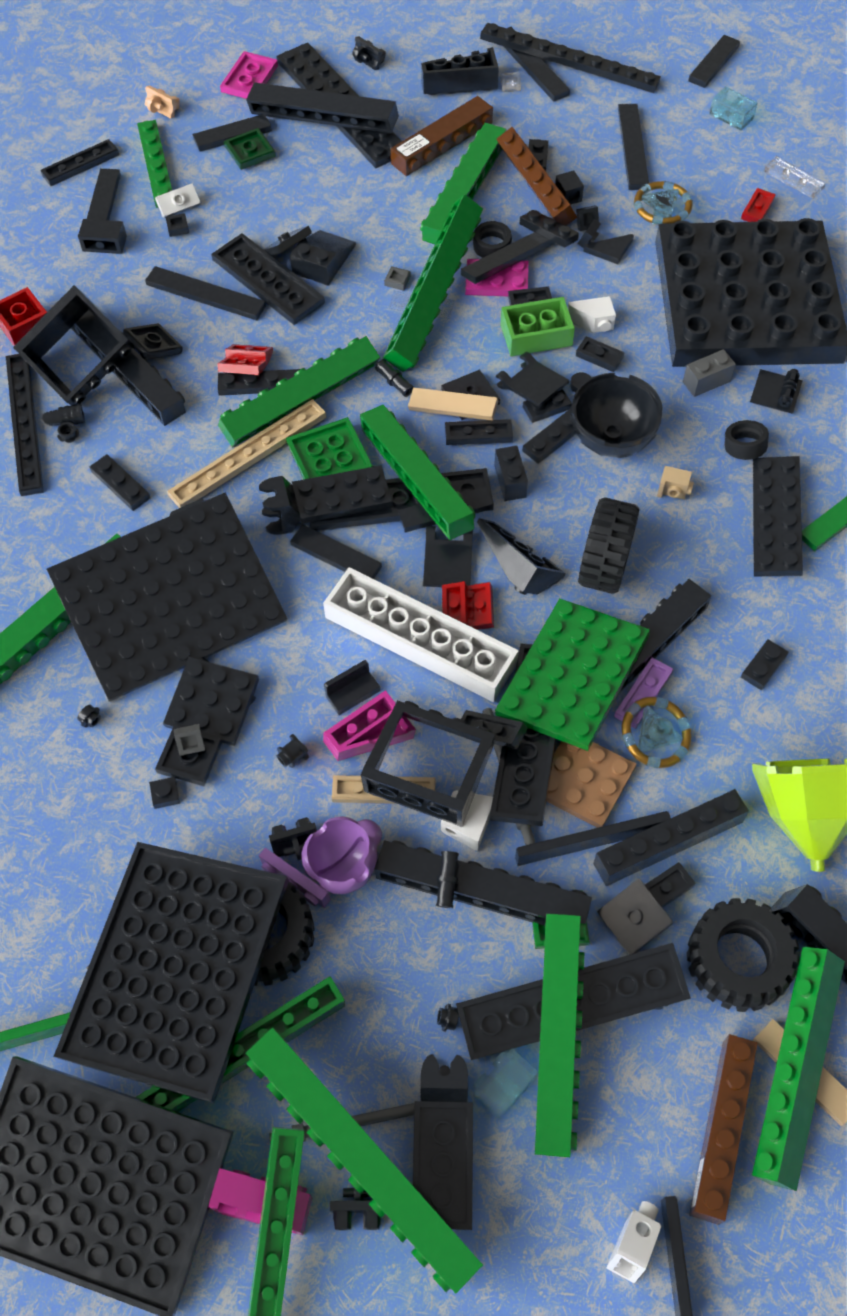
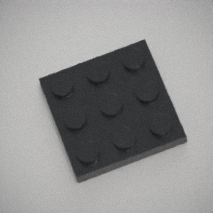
[163,657,259,746]

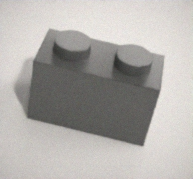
[683,349,736,397]

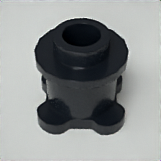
[276,734,309,768]

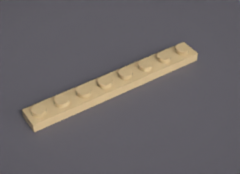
[167,399,327,508]

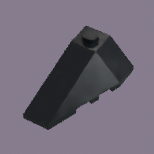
[477,518,566,595]

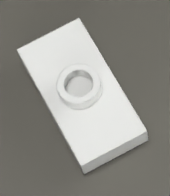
[155,183,201,218]

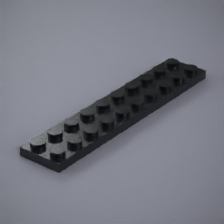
[276,42,402,169]

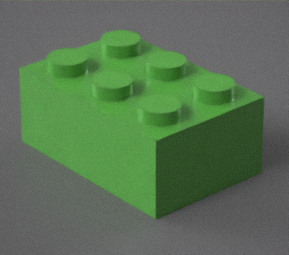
[500,297,575,357]

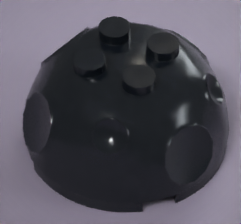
[570,373,663,458]

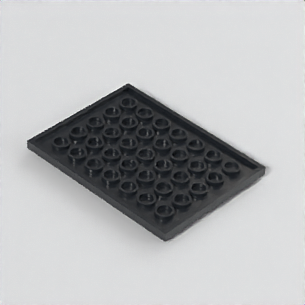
[46,492,287,701]
[54,842,289,1103]
[0,1056,234,1316]

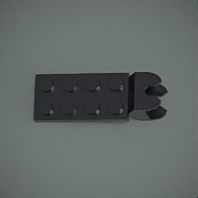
[259,465,392,535]
[413,1054,473,1230]

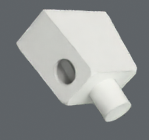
[441,790,493,851]
[606,1201,661,1283]

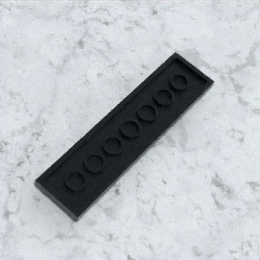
[310,468,494,531]
[490,643,556,826]
[456,943,691,1060]

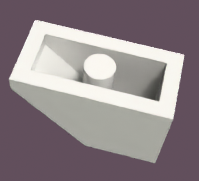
[568,296,616,333]

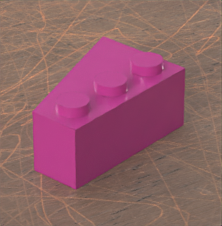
[323,690,416,761]
[209,1168,313,1235]

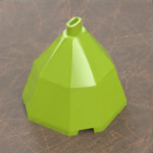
[752,758,847,872]

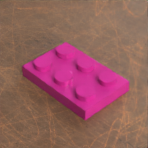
[220,51,278,99]
[465,259,528,297]

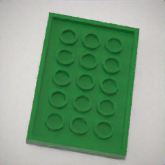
[495,598,650,751]

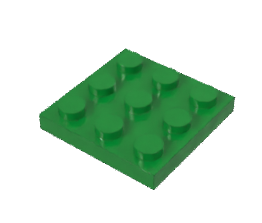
[286,417,373,479]

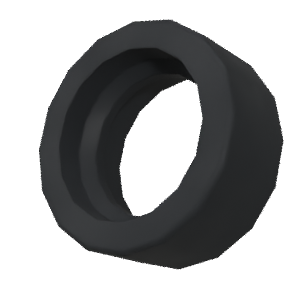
[473,221,512,258]
[724,420,769,460]

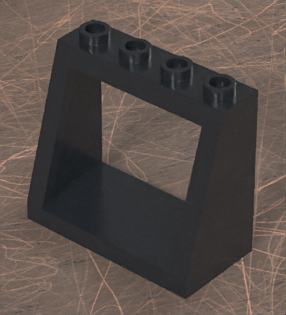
[13,285,135,405]
[360,700,495,827]

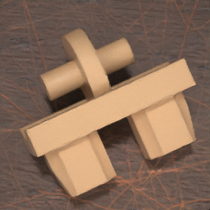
[145,85,180,118]

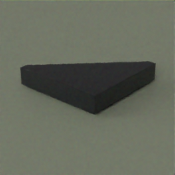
[583,234,634,264]

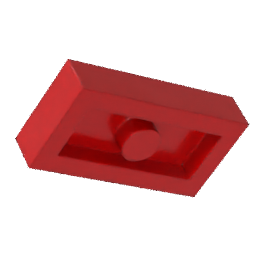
[741,188,776,222]

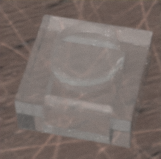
[500,72,521,92]

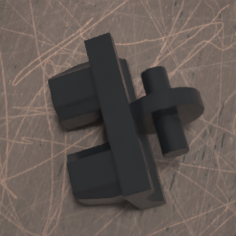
[352,36,386,70]
[269,817,317,861]
[330,1188,382,1230]

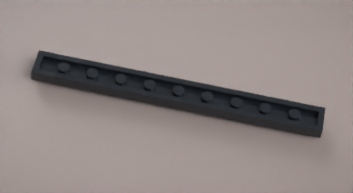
[480,23,661,93]

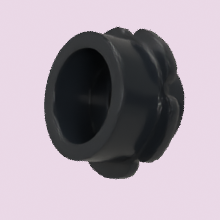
[57,422,79,443]
[77,704,101,728]
[437,1003,459,1032]

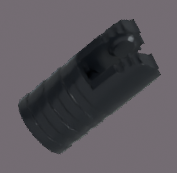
[42,403,85,426]

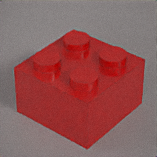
[0,287,47,346]

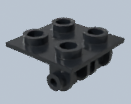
[750,369,803,414]

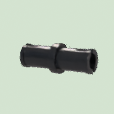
[375,359,413,397]
[436,851,459,908]

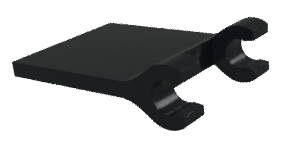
[496,352,569,407]
[423,526,473,587]

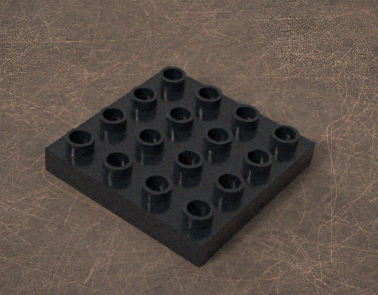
[655,218,847,367]

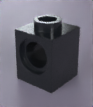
[555,170,584,205]

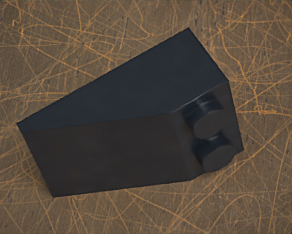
[290,230,356,286]

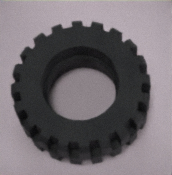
[578,497,640,594]
[254,881,315,986]
[687,898,800,1012]

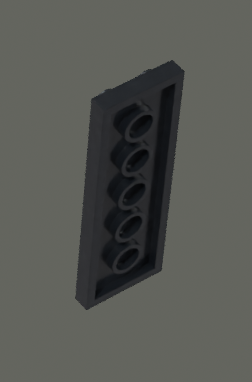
[211,233,325,325]
[753,456,803,577]

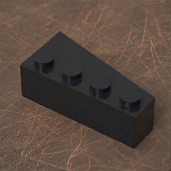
[421,47,499,95]
[769,884,847,984]

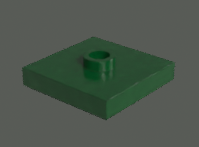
[224,128,276,170]

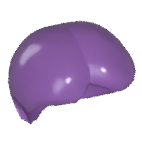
[302,816,382,894]

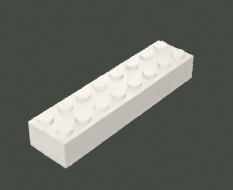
[323,567,519,702]

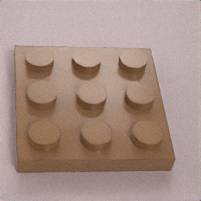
[547,741,636,828]

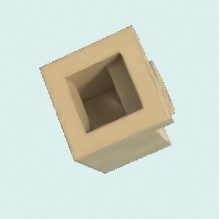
[657,466,694,500]

